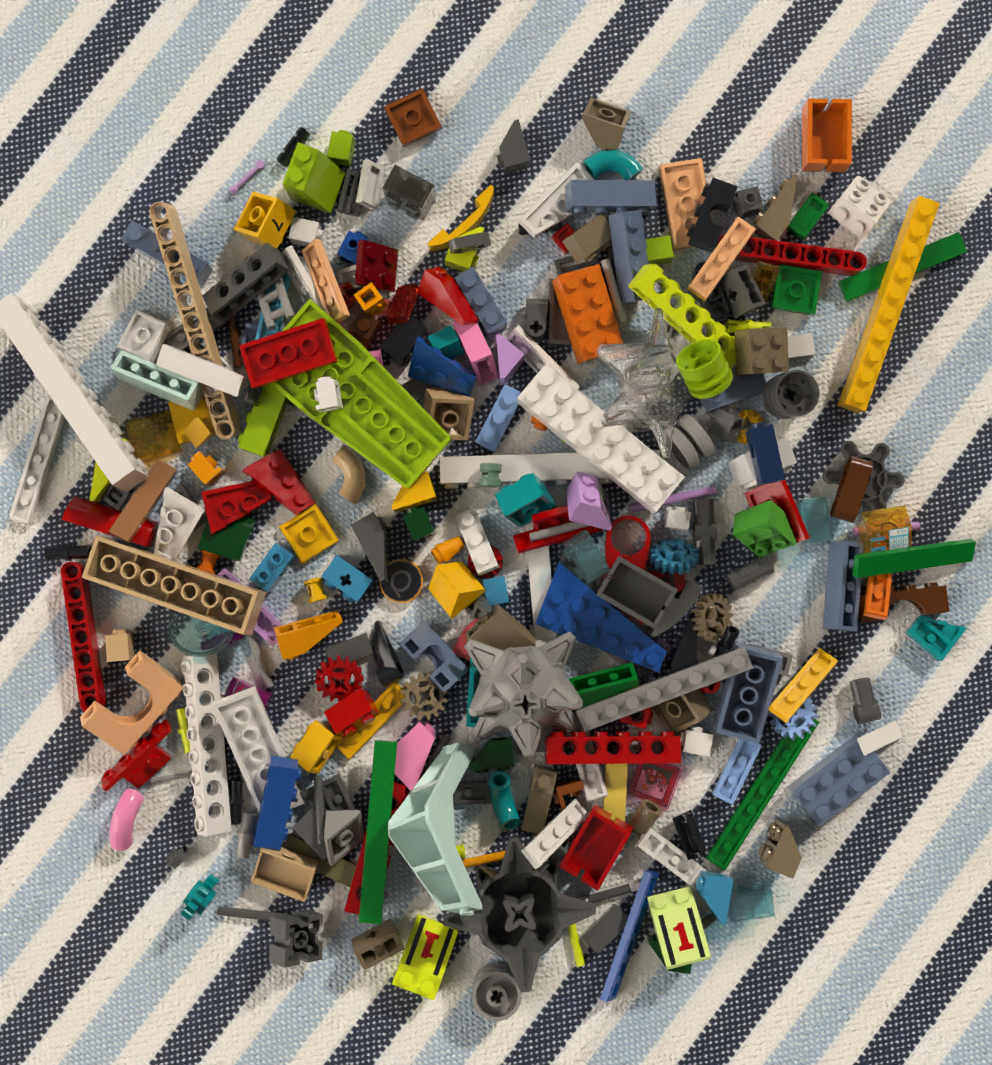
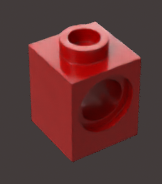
[618,707,654,729]

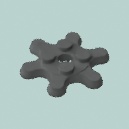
[822,441,905,516]

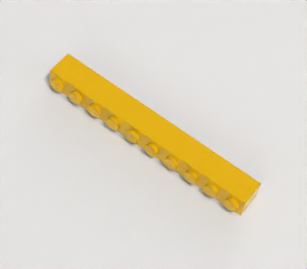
[837,195,940,413]

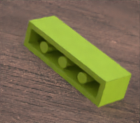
[238,384,289,458]

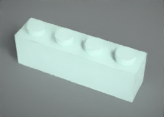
[110,350,204,411]

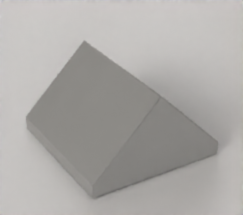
[324,810,365,866]

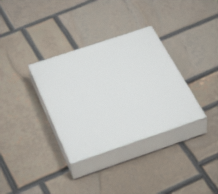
[117,309,172,363]

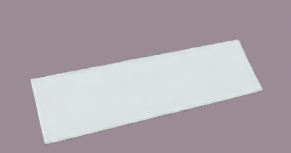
[857,721,903,756]

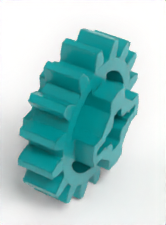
[181,874,219,921]

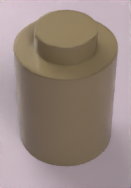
[629,799,661,835]

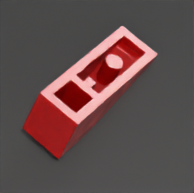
[417,267,478,326]

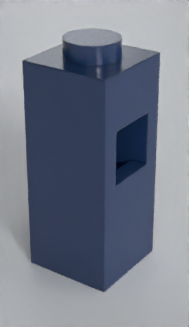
[746,422,785,486]

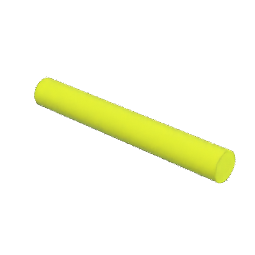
[567,923,585,967]

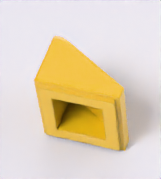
[183,416,214,448]

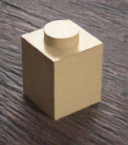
[105,629,135,662]

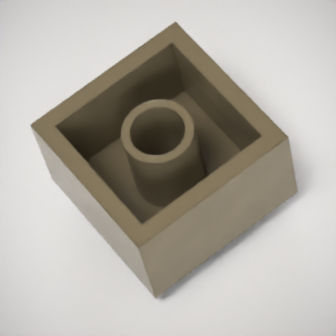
[735,327,789,375]

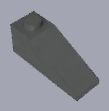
[351,512,388,585]

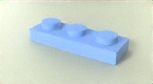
[475,384,521,453]
[712,739,762,805]

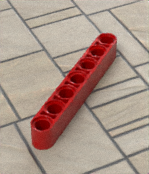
[714,234,867,276]
[61,562,106,712]

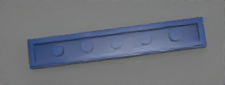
[600,870,659,1002]

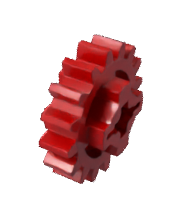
[315,655,364,702]

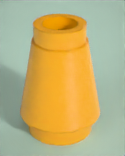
[430,536,465,565]

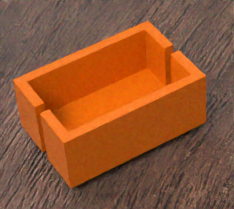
[802,98,852,172]

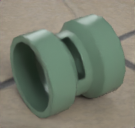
[479,463,502,488]

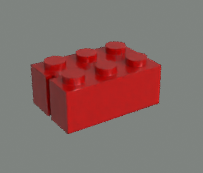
[559,804,633,891]

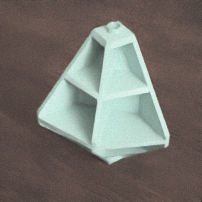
[388,742,483,916]

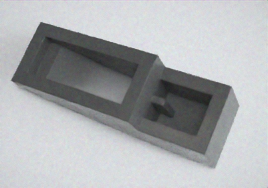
[648,580,704,639]

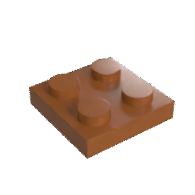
[384,88,442,148]

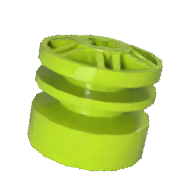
[676,339,733,399]

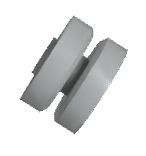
[661,414,716,471]
[472,962,522,1021]

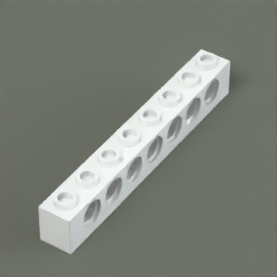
[181,653,232,836]

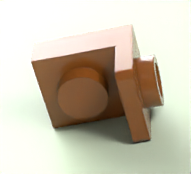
[553,778,584,809]

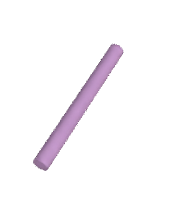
[630,486,717,513]

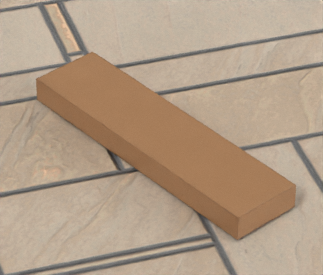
[109,459,177,543]

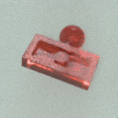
[380,283,419,325]

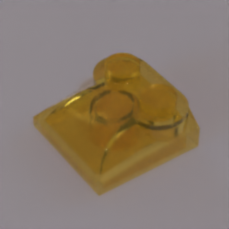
[126,410,182,464]

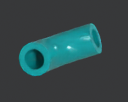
[583,150,643,180]
[488,770,521,831]

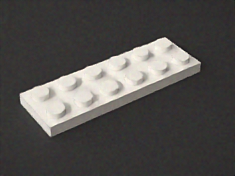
[212,686,304,811]

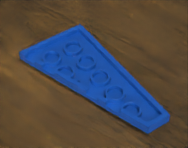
[535,563,666,672]

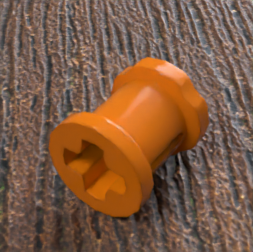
[196,550,220,574]

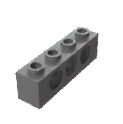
[202,243,290,323]

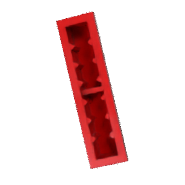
[62,496,159,547]

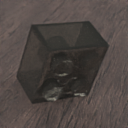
[383,165,436,221]

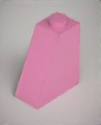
[453,321,499,386]
[395,720,436,791]

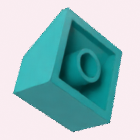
[495,473,557,528]

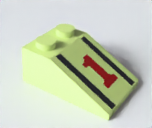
[647,886,711,970]

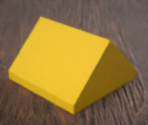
[428,561,486,619]

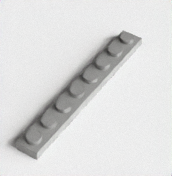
[576,646,753,732]

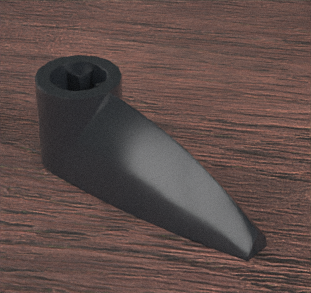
[372,621,405,687]

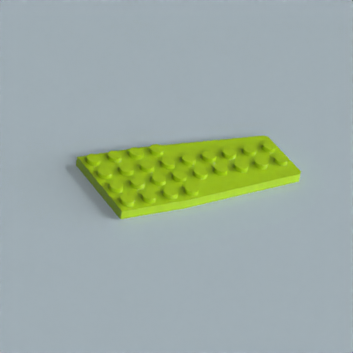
[272,299,451,488]

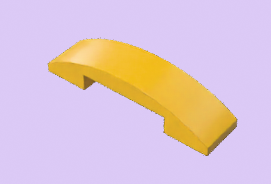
[427,185,494,252]

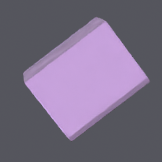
[496,334,525,386]

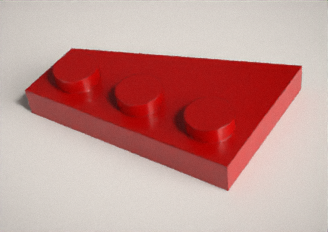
[242,449,316,515]

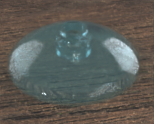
[168,610,235,657]

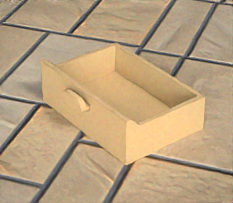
[251,846,320,902]

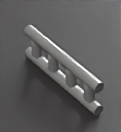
[244,256,295,331]

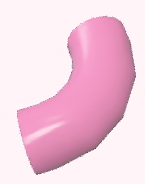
[109,789,144,851]

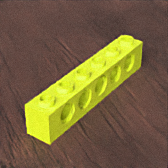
[628,264,736,369]

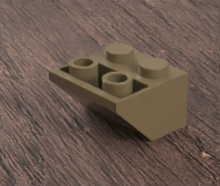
[758,819,802,879]

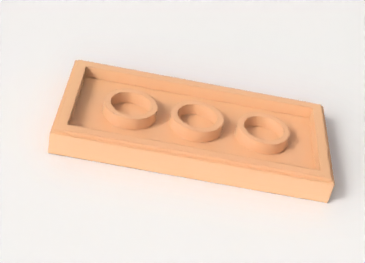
[659,158,713,251]

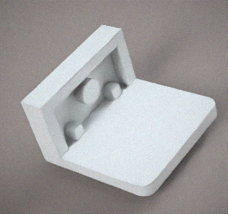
[828,176,891,239]

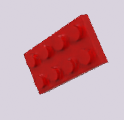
[239,318,338,389]

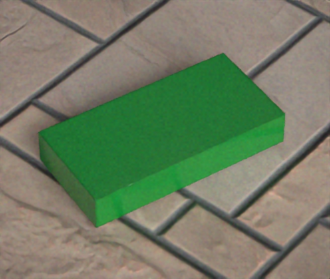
[786,192,830,241]

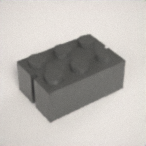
[596,556,678,629]

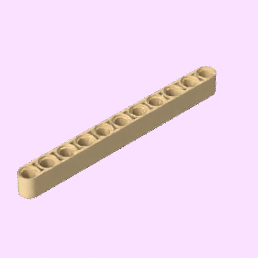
[149,202,241,439]

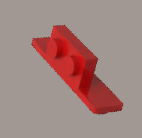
[513,505,602,553]
[101,719,171,792]

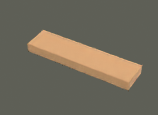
[687,217,756,301]
[302,239,350,324]

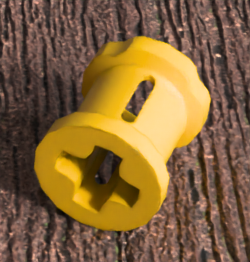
[304,577,328,603]

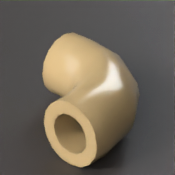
[332,444,366,505]

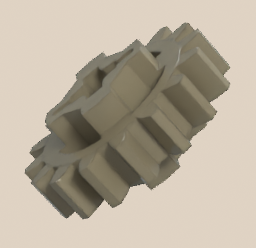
[691,593,734,641]
[400,673,448,721]

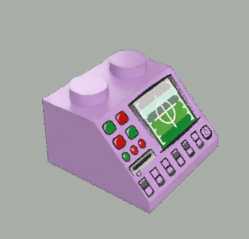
[566,471,612,531]

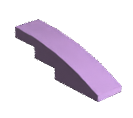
[216,567,283,647]

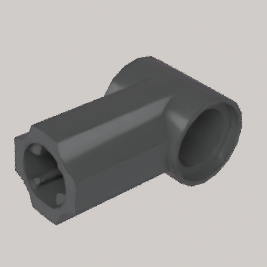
[849,677,881,724]

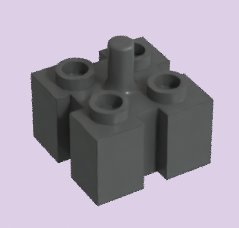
[269,909,323,968]

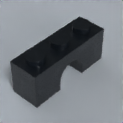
[686,177,738,253]

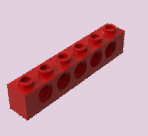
[545,732,681,764]
[344,780,410,915]

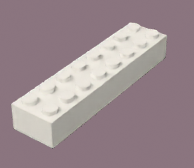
[517,364,685,514]

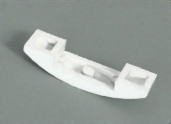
[636,827,707,891]

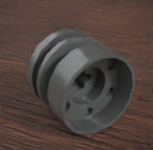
[762,370,820,419]

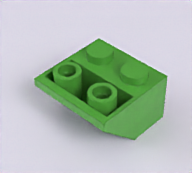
[733,500,796,557]

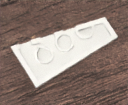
[518,162,595,238]

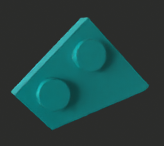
[905,615,966,661]

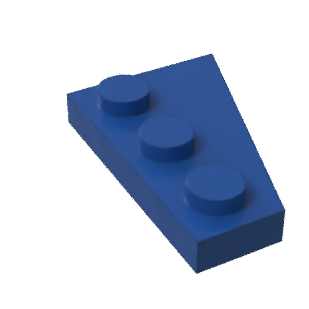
[407,336,476,397]

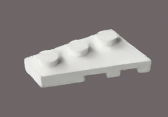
[154,487,205,561]

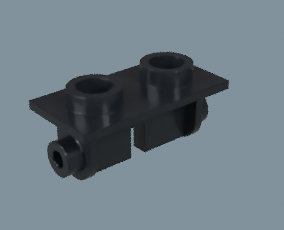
[672,810,707,860]

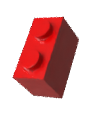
[324,688,380,738]

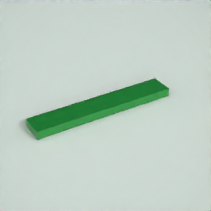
[838,232,967,302]
[853,539,976,578]

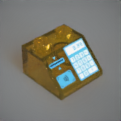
[856,505,912,553]

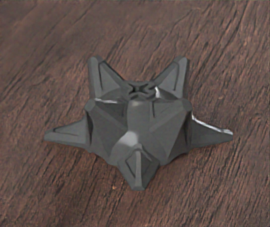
[443,837,596,992]

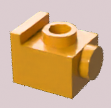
[354,282,388,317]
[188,451,225,486]

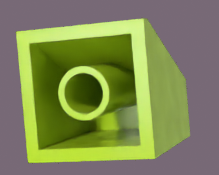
[282,142,346,214]

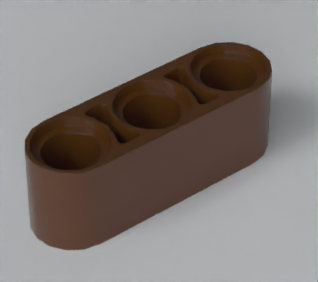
[830,456,873,523]

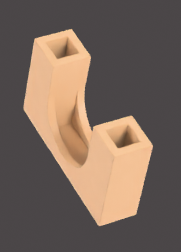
[80,650,183,755]

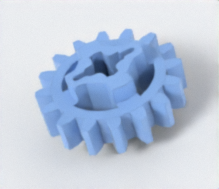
[768,697,819,740]

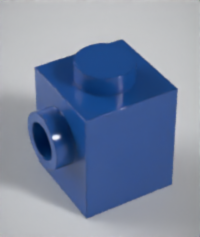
[337,231,368,266]

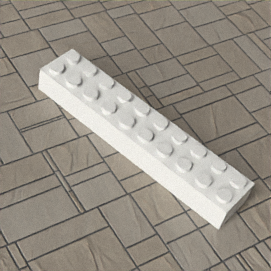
[0,293,149,492]

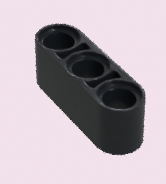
[692,262,730,324]

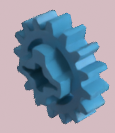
[650,538,699,575]

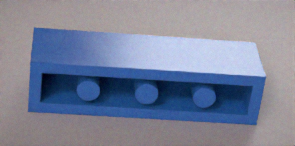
[254,756,302,850]

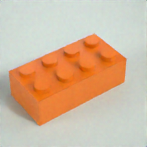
[552,264,625,365]

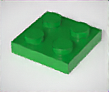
[771,264,822,316]

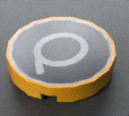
[379,559,423,603]

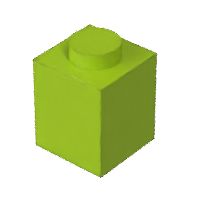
[327,130,355,167]
[645,235,674,265]

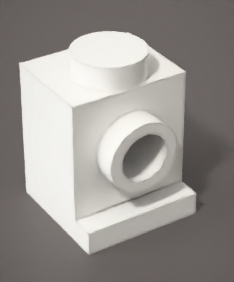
[314,377,343,413]
[663,506,691,531]

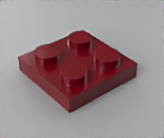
[355,240,398,293]

